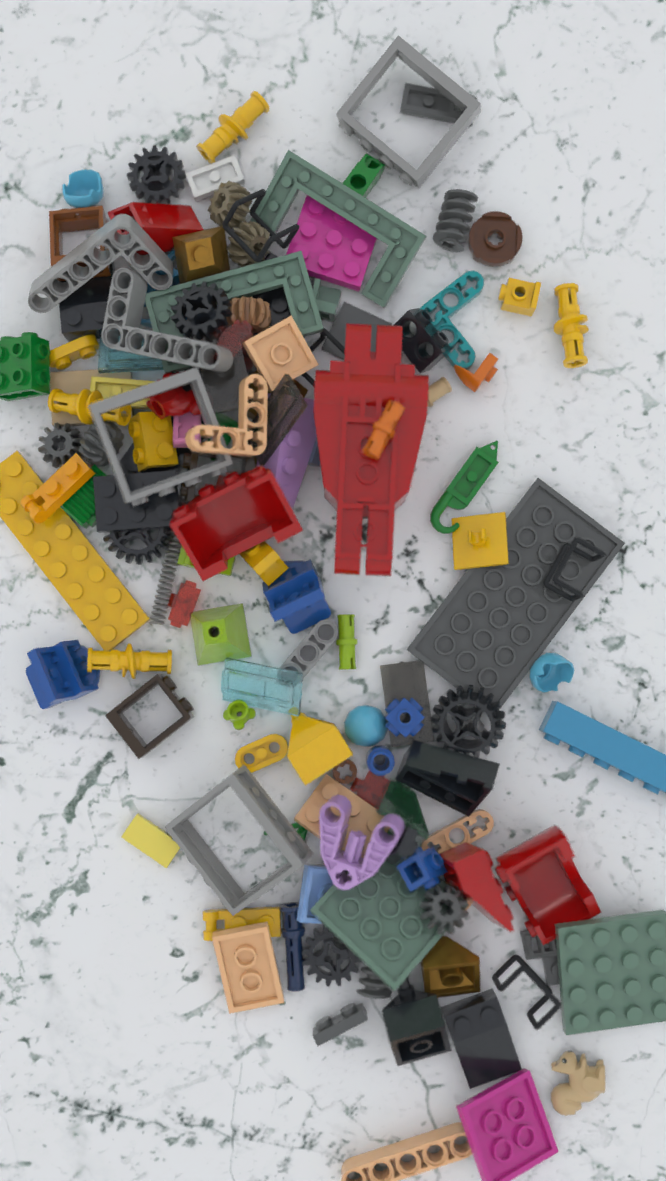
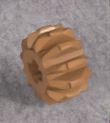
[225,296,271,335]

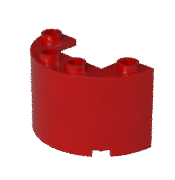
[170,465,303,581]
[494,825,602,945]

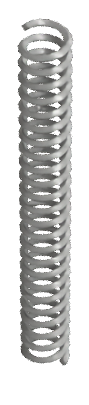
[149,495,185,625]

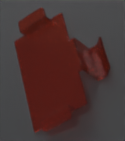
[212,319,254,360]
[167,580,201,628]
[350,770,389,807]

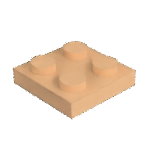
[242,316,319,392]

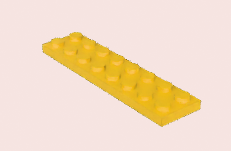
[0,451,151,651]

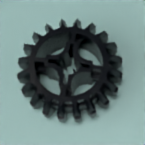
[103,527,174,565]
[431,684,506,758]

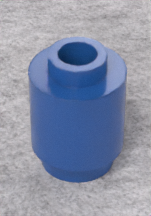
[366,745,395,776]

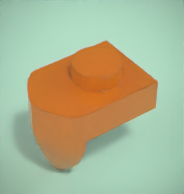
[453,353,498,392]

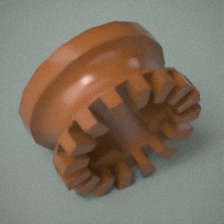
[333,759,357,784]

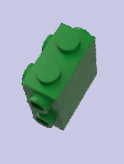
[0,332,50,401]

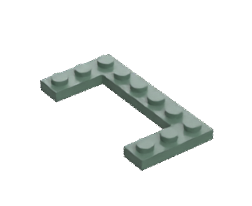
[250,150,427,308]
[145,251,324,374]

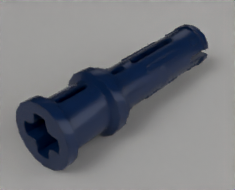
[279,902,306,992]

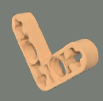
[185,374,268,457]
[420,809,494,910]

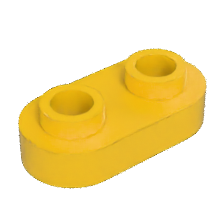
[50,335,100,370]
[235,734,288,773]

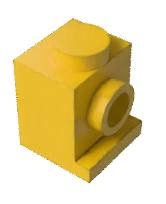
[498,278,541,317]

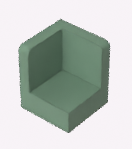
[313,278,341,322]

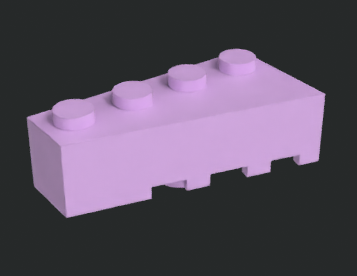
[256,393,317,508]

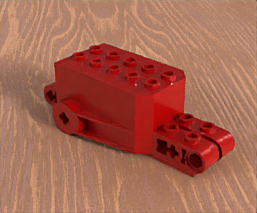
[314,323,429,577]

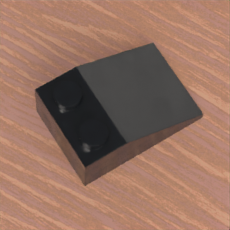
[59,261,121,342]
[441,988,522,1089]

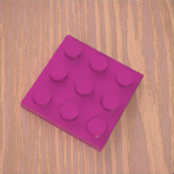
[286,195,377,292]
[456,1069,559,1181]

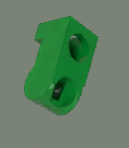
[343,153,385,198]

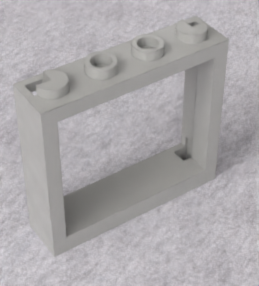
[336,35,481,188]
[88,367,233,506]
[165,764,314,916]

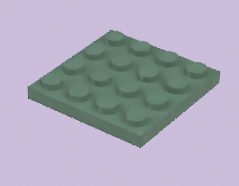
[310,831,469,992]
[555,909,666,1035]

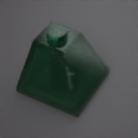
[374,778,429,840]

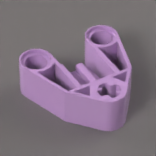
[319,795,405,890]

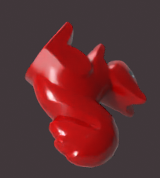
[146,372,214,420]

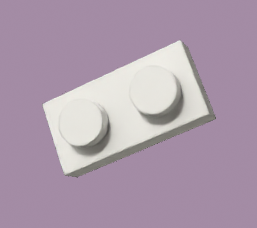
[185,155,245,201]

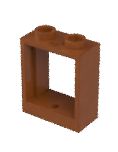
[49,205,111,281]

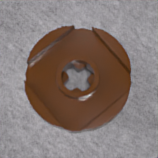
[468,211,522,267]

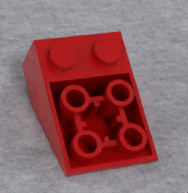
[107,202,204,265]
[439,842,514,932]

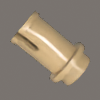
[428,377,452,407]

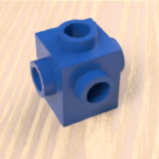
[384,697,425,738]
[397,847,447,892]

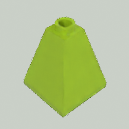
[189,603,252,666]

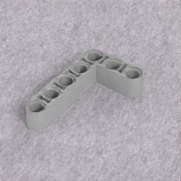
[28,214,173,313]
[102,267,233,372]

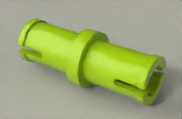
[336,614,358,670]

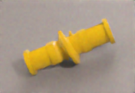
[196,91,269,164]
[553,283,589,368]
[48,388,132,426]
[87,643,172,679]

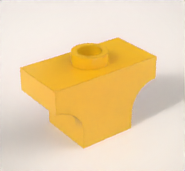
[239,541,288,586]

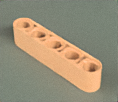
[341,1122,472,1181]

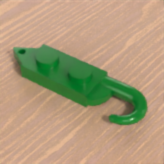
[430,441,499,534]

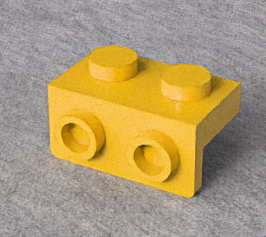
[128,411,179,472]

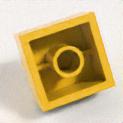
[287,706,353,785]

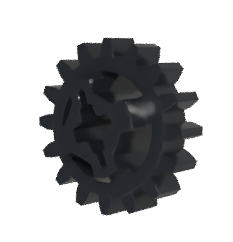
[127,145,186,204]
[171,281,232,341]
[302,924,362,987]

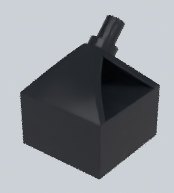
[382,976,452,1066]

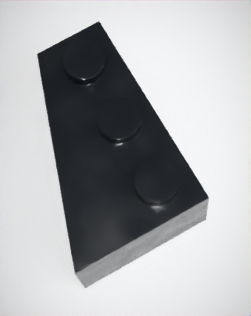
[395,740,500,817]

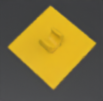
[452,512,509,570]

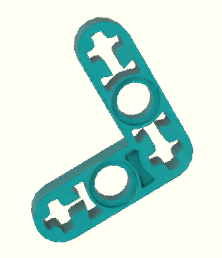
[420,271,484,370]

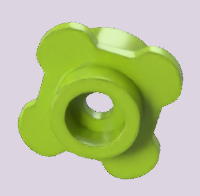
[223,699,256,730]

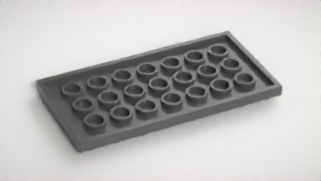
[406,478,625,711]

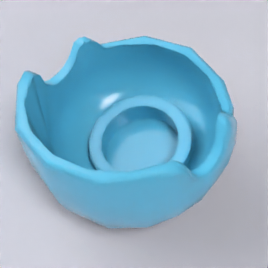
[62,170,104,208]
[529,653,575,693]
[344,705,388,747]

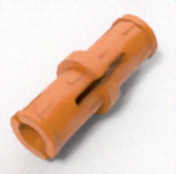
[362,400,405,460]

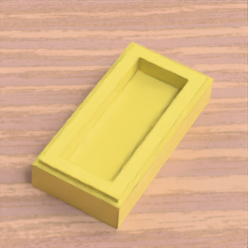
[121,813,180,868]

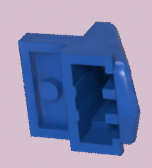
[262,559,331,634]
[26,640,100,709]

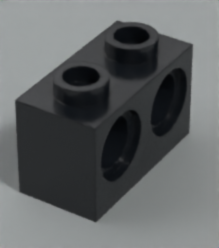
[393,308,452,373]

